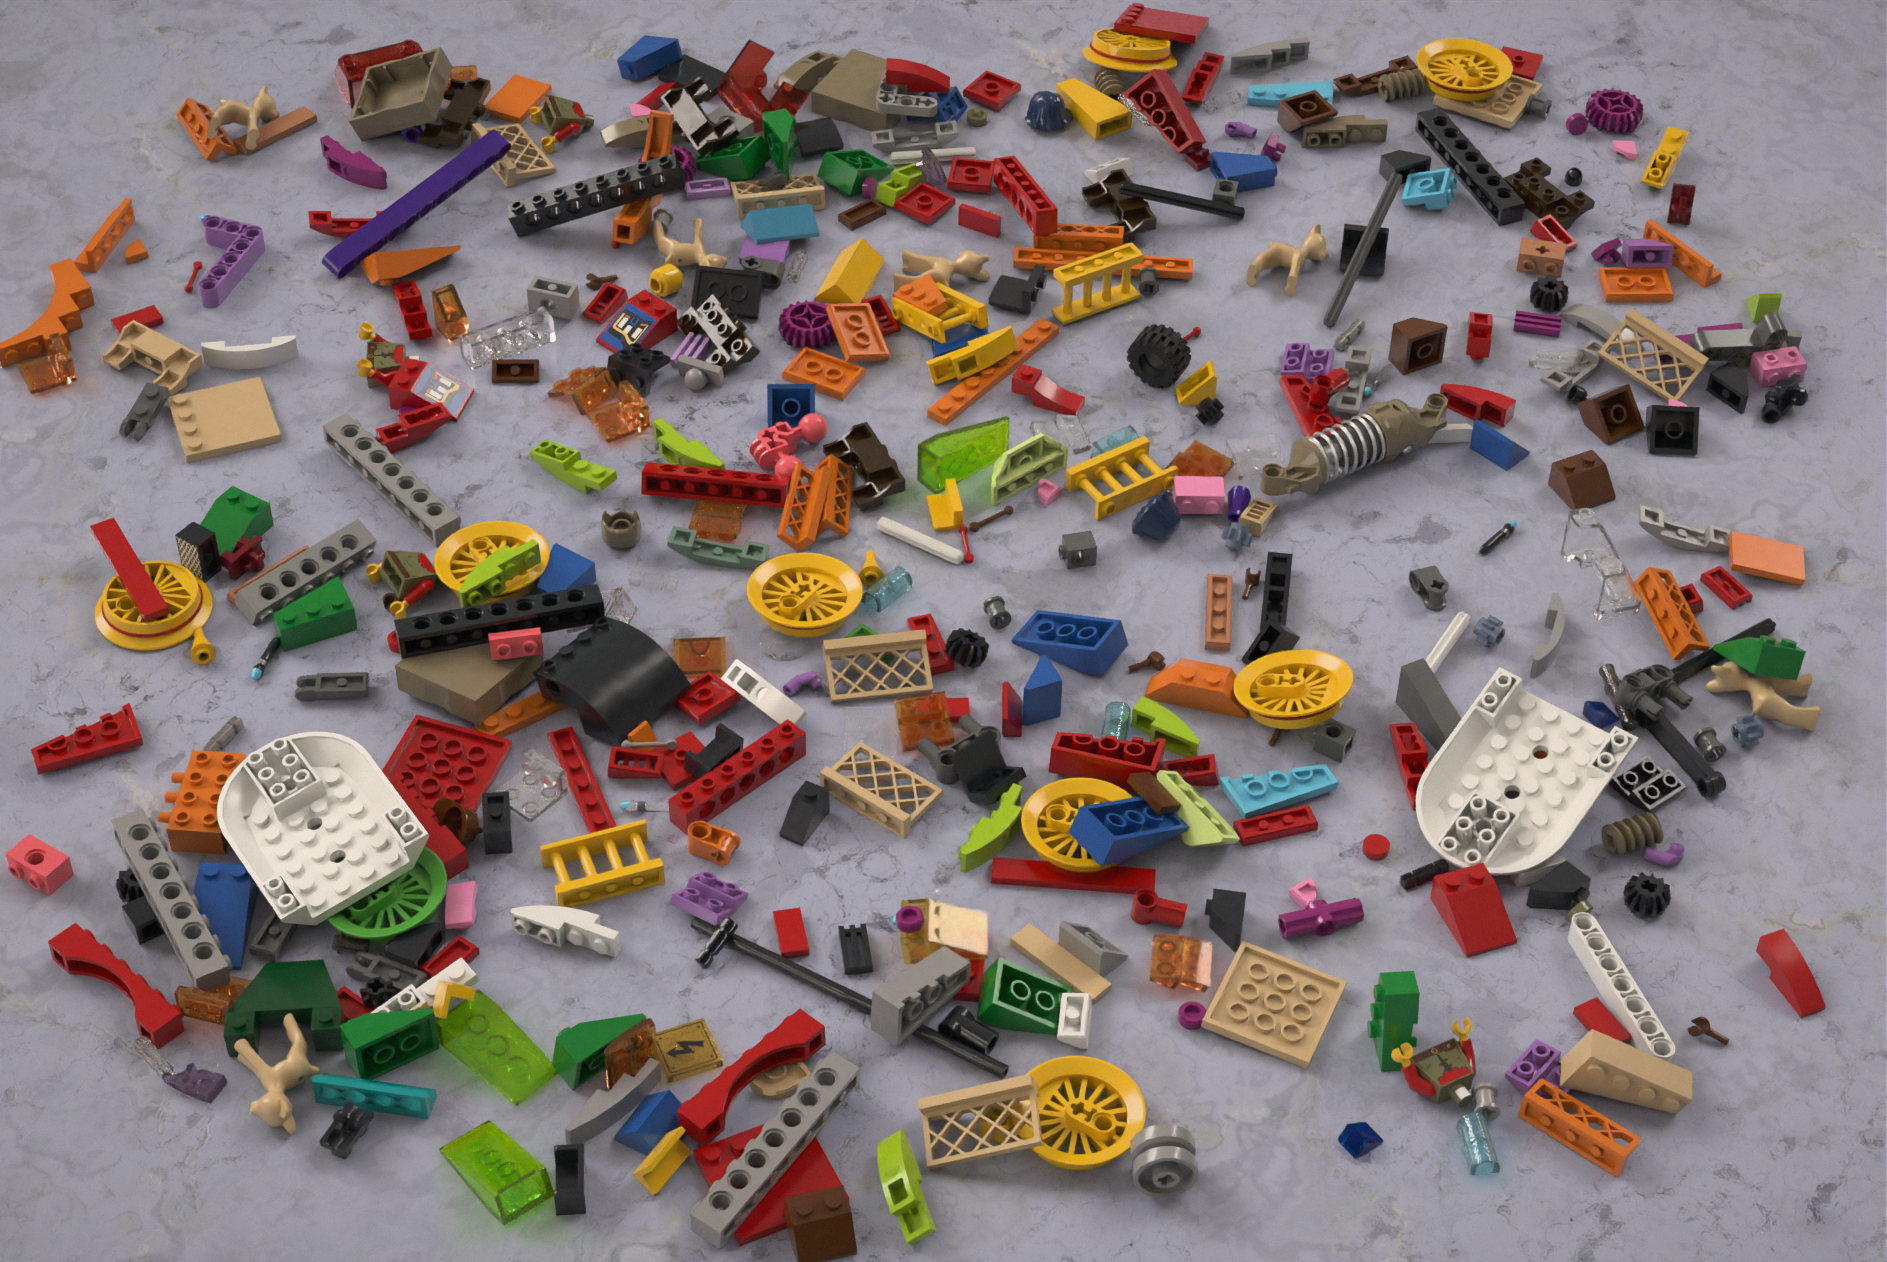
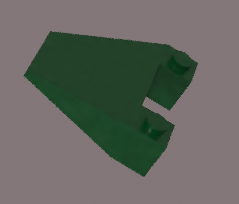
[223,959,346,1057]

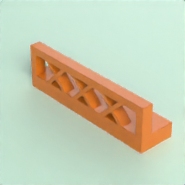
[176,98,238,162]
[74,198,136,273]
[1643,219,1722,288]
[1033,223,1124,253]
[815,454,853,537]
[777,462,832,552]
[1634,567,1710,661]
[1517,1078,1642,1178]

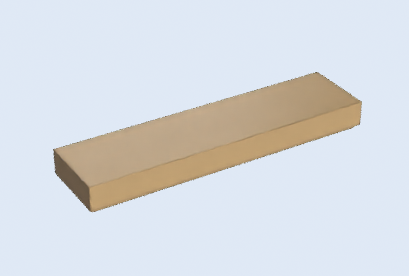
[1010,923,1112,1005]

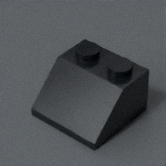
[1645,405,1700,455]

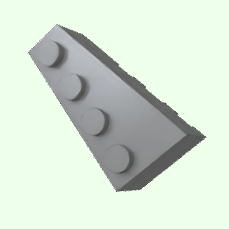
[871,946,971,1046]

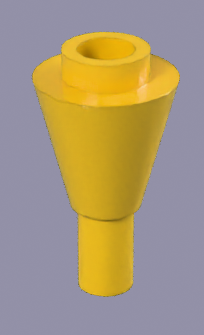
[859,550,884,587]
[190,628,216,665]

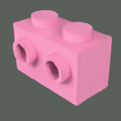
[1749,346,1807,388]
[1173,476,1225,515]

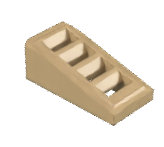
[1238,497,1278,537]

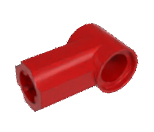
[1308,367,1350,406]
[1131,888,1188,928]

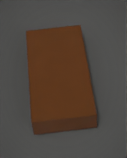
[838,198,886,231]
[1127,772,1181,814]

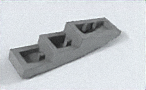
[1229,37,1310,74]
[565,1058,661,1145]

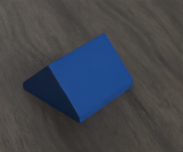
[767,384,815,428]
[1470,419,1530,471]
[1022,654,1062,726]
[614,1090,686,1156]

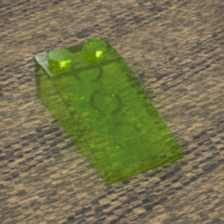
[917,416,1010,495]
[436,989,558,1106]
[439,1120,554,1225]

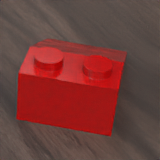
[1430,863,1517,958]

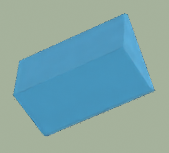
[741,204,819,244]

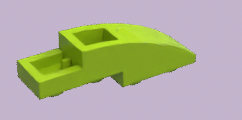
[653,417,725,470]
[529,440,618,493]
[459,539,541,608]
[958,783,1023,873]
[877,1129,937,1245]

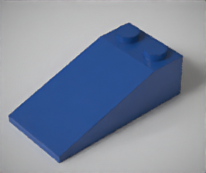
[1011,610,1129,675]
[1069,796,1189,866]
[194,862,259,970]

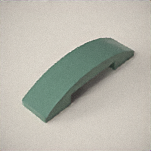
[667,526,770,569]

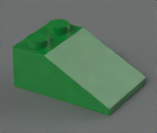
[762,108,798,181]
[694,134,772,181]
[817,149,894,196]
[200,486,274,556]
[1713,635,1806,681]
[977,957,1073,1035]
[340,1009,440,1080]
[552,1013,647,1090]

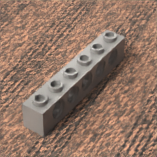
[235,519,377,625]

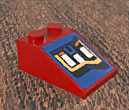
[596,289,678,353]
[388,358,474,422]

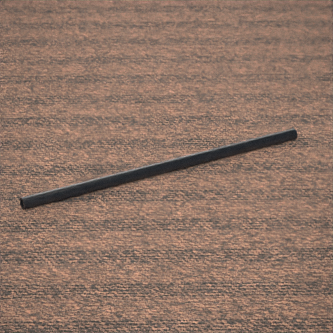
[691,916,1009,1079]

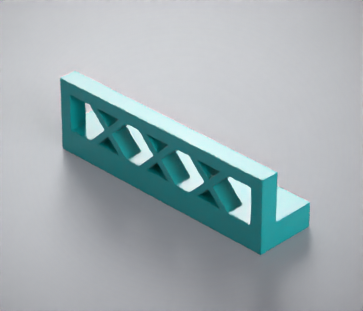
[312,1073,437,1120]

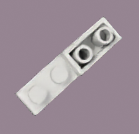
[721,659,807,726]
[510,905,621,957]
[371,957,479,1018]

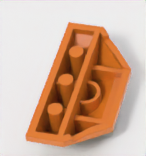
[1145,658,1248,719]

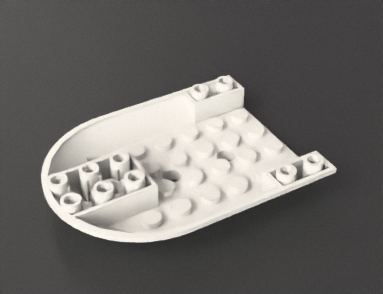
[1416,667,1638,876]
[217,732,429,926]

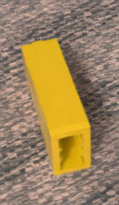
[1056,78,1133,140]

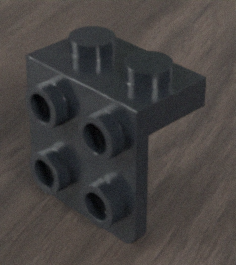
[1339,224,1389,276]
[988,264,1047,314]
[605,343,671,397]
[951,731,1027,805]

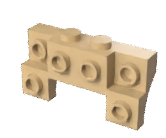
[102,320,203,396]

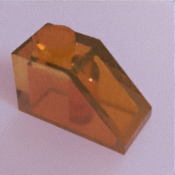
[431,284,469,342]

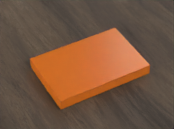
[484,74,552,124]
[1598,267,1674,302]
[826,303,891,362]
[782,347,866,401]
[1729,531,1805,586]

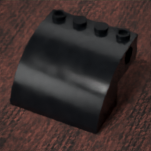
[533,616,691,746]

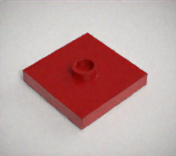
[1501,46,1543,81]
[963,70,1021,110]
[947,157,994,194]
[894,182,956,225]
[672,671,741,726]
[650,731,705,791]

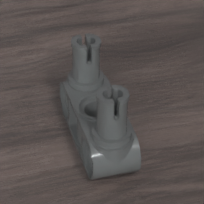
[1613,664,1693,721]
[917,714,1001,784]

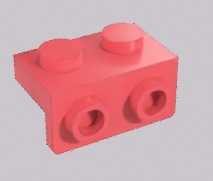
[488,627,544,661]

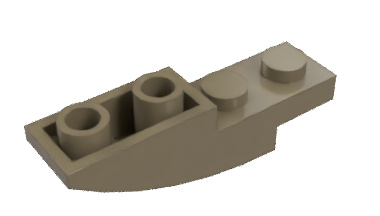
[774,50,843,95]
[600,115,686,148]
[1302,115,1388,148]

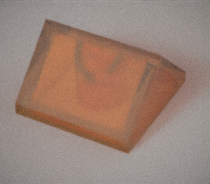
[674,637,726,678]

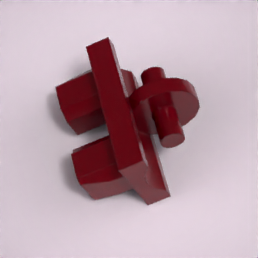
[1667,183,1696,225]
[220,535,266,581]

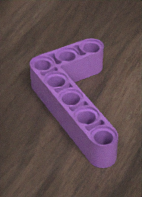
[198,216,265,308]

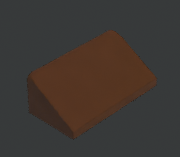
[492,359,540,383]

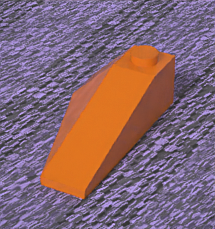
[360,245,460,286]

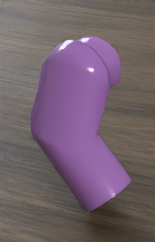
[1225,122,1257,139]
[783,671,822,696]
[1644,843,1685,866]

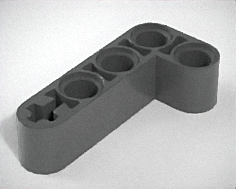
[1689,312,1788,361]

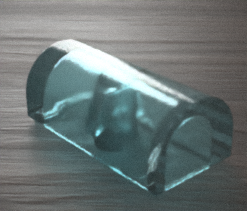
[1090,425,1139,459]
[861,566,913,612]
[1101,701,1131,741]
[1456,1113,1500,1175]

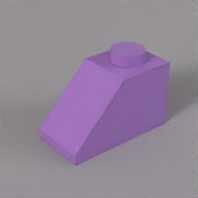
[1621,238,1674,268]

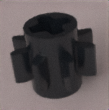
[1195,397,1224,426]
[360,976,396,1009]

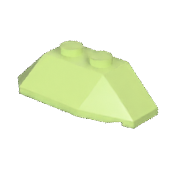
[990,433,1068,506]
[1157,770,1240,847]

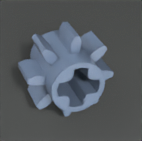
[1221,522,1253,551]
[1473,615,1505,648]
[1731,715,1764,747]

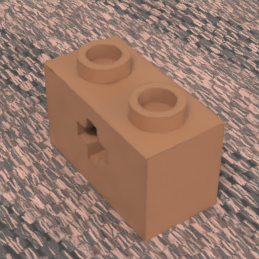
[1516,237,1566,278]

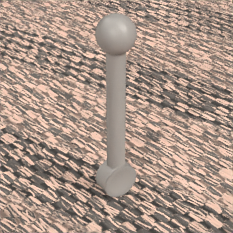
[621,738,677,750]

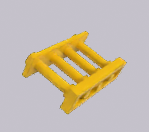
[1052,242,1144,325]
[891,282,989,343]
[1065,436,1178,520]
[540,819,665,908]

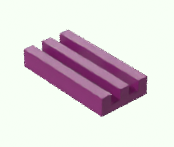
[1513,310,1562,337]

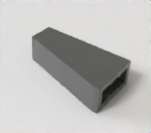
[1395,658,1461,752]

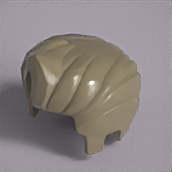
[601,510,642,549]

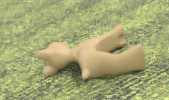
[207,86,280,150]
[653,218,728,268]
[1247,224,1329,296]
[894,249,990,292]
[1706,661,1820,732]
[234,1013,320,1135]

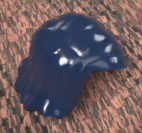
[1025,91,1072,132]
[1132,490,1181,540]

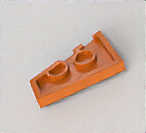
[892,274,949,316]

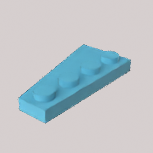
[1247,81,1333,107]
[1219,764,1339,819]

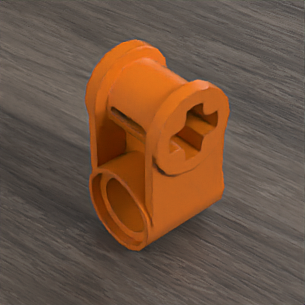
[687,821,741,866]

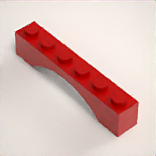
[48,923,185,1051]
[677,1009,826,1147]

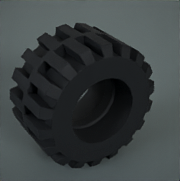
[1127,324,1191,388]

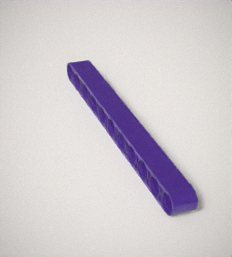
[321,129,511,279]

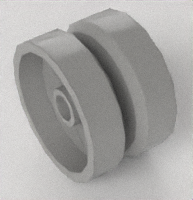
[1130,1124,1199,1197]

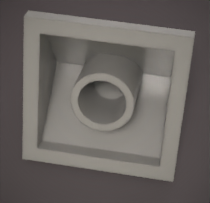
[1058,921,1128,978]

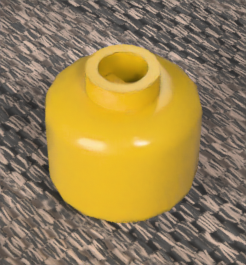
[649,264,683,297]

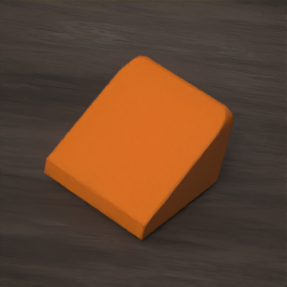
[628,721,658,751]

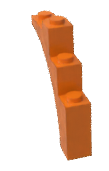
[612,110,674,245]
[0,258,95,368]

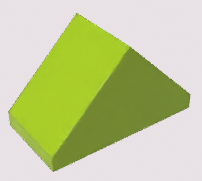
[1746,293,1782,323]

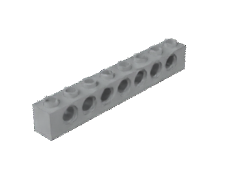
[323,413,461,548]
[111,808,233,996]
[690,1051,860,1249]

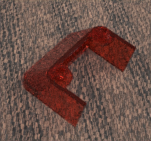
[717,39,810,133]
[334,40,423,109]

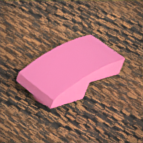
[445,881,478,930]

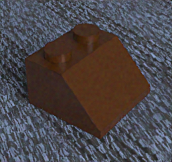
[1277,90,1338,133]
[1388,317,1448,375]
[1577,384,1645,444]
[1548,450,1616,514]
[783,1185,857,1262]

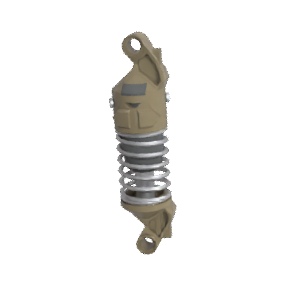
[1260,393,1448,496]

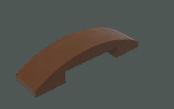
[1333,55,1418,96]

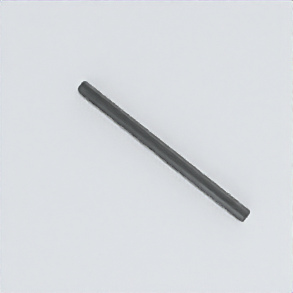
[1323,172,1403,327]

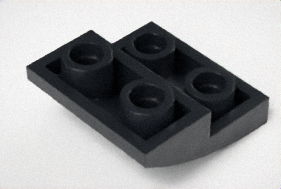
[794,117,844,158]
[1609,754,1687,812]

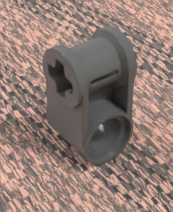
[741,256,785,289]
[1409,565,1449,611]

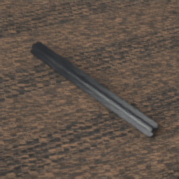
[1118,181,1245,220]
[1671,618,1776,683]

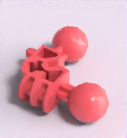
[749,413,828,479]

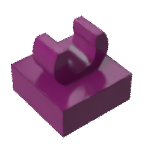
[1260,132,1286,162]
[1591,238,1622,267]

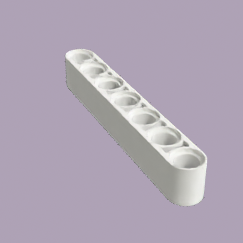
[1568,912,1676,1063]

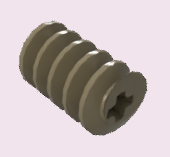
[1094,66,1125,104]
[1378,69,1426,101]
[1601,812,1664,856]

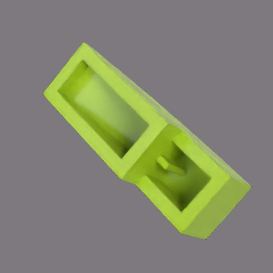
[875,162,933,207]
[1131,696,1200,758]

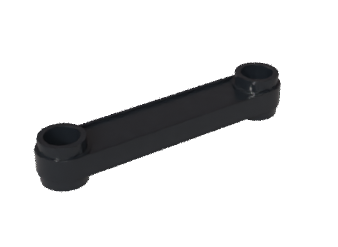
[1635,709,1726,797]

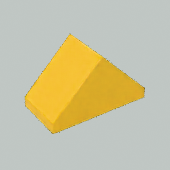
[1175,361,1217,405]

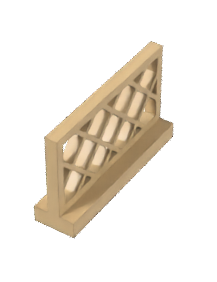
[471,123,555,187]
[730,173,826,219]
[1598,308,1709,401]
[823,629,933,703]
[820,741,943,839]
[918,1074,1043,1170]

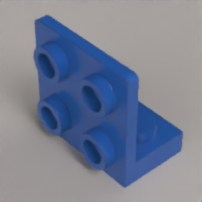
[906,86,968,123]

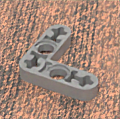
[876,70,938,117]

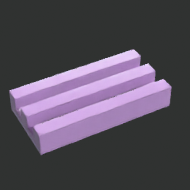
[684,177,731,200]
[670,332,711,367]

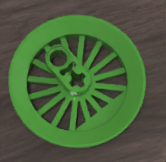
[327,846,447,945]

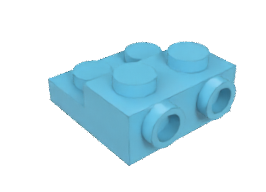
[1402,168,1457,210]

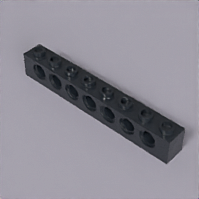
[1415,107,1525,226]
[507,153,685,237]
[394,584,605,659]

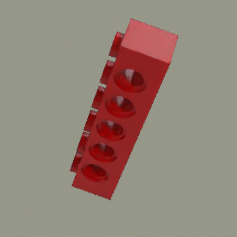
[994,156,1058,237]
[641,462,791,508]
[668,719,806,836]

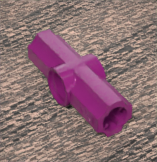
[1278,898,1364,938]

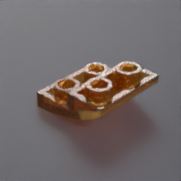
[1165,440,1234,477]
[688,500,747,541]
[893,691,954,752]
[1149,934,1212,992]
[604,1017,658,1090]

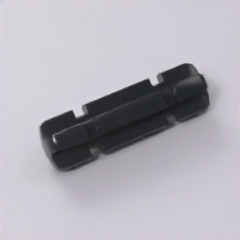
[1399,859,1450,890]
[695,918,738,968]

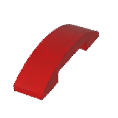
[308,211,382,238]

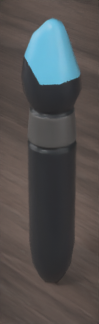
[1479,521,1518,554]
[251,637,280,680]

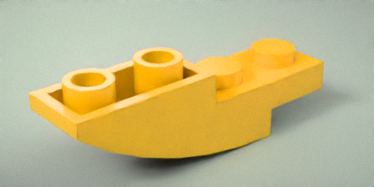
[1641,126,1689,189]
[926,326,1018,385]

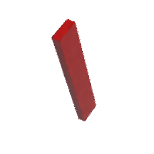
[90,517,170,623]
[547,726,617,834]
[991,857,1156,894]

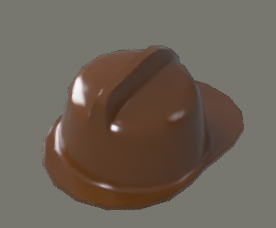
[432,798,483,844]

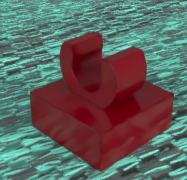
[1185,143,1212,172]

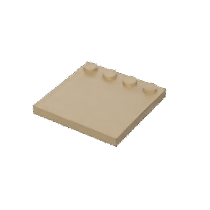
[1433,74,1543,129]
[167,377,282,463]
[1201,941,1347,1069]

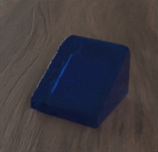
[1582,701,1619,729]
[1338,1122,1384,1158]

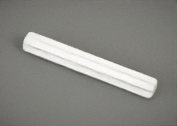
[891,147,976,165]
[877,517,964,565]
[1425,611,1470,673]

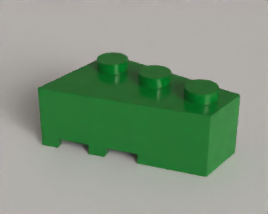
[273,576,358,652]
[1367,971,1420,1072]

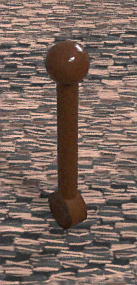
[970,506,1014,532]

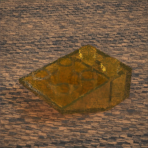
[900,898,988,964]

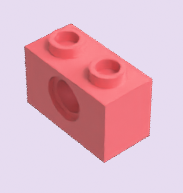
[6,834,74,895]

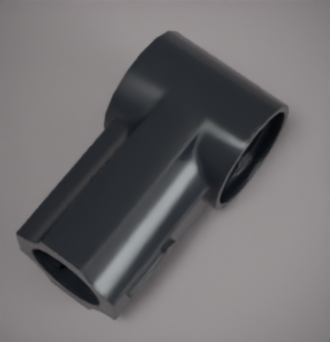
[938,1005,999,1055]

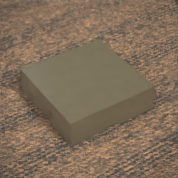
[349,47,453,141]
[811,49,925,131]
[395,643,544,725]

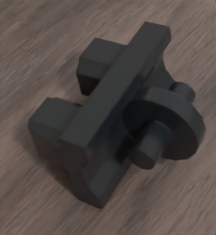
[1765,374,1808,416]
[320,1102,374,1159]

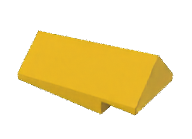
[814,237,884,304]

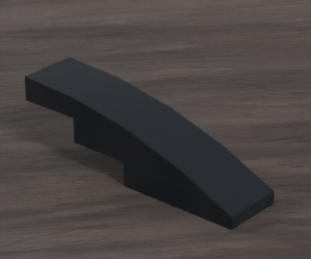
[1260,552,1293,631]

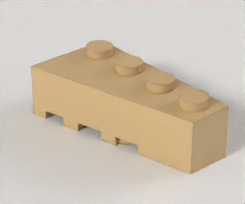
[1560,1029,1692,1114]

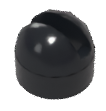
[1564,167,1583,186]
[1567,385,1588,405]
[1761,403,1781,423]

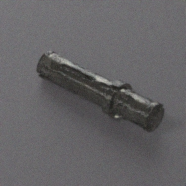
[1599,664,1639,731]

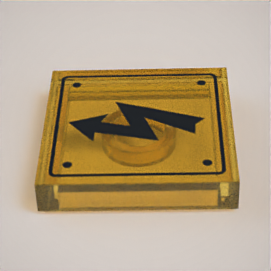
[649,1018,723,1083]

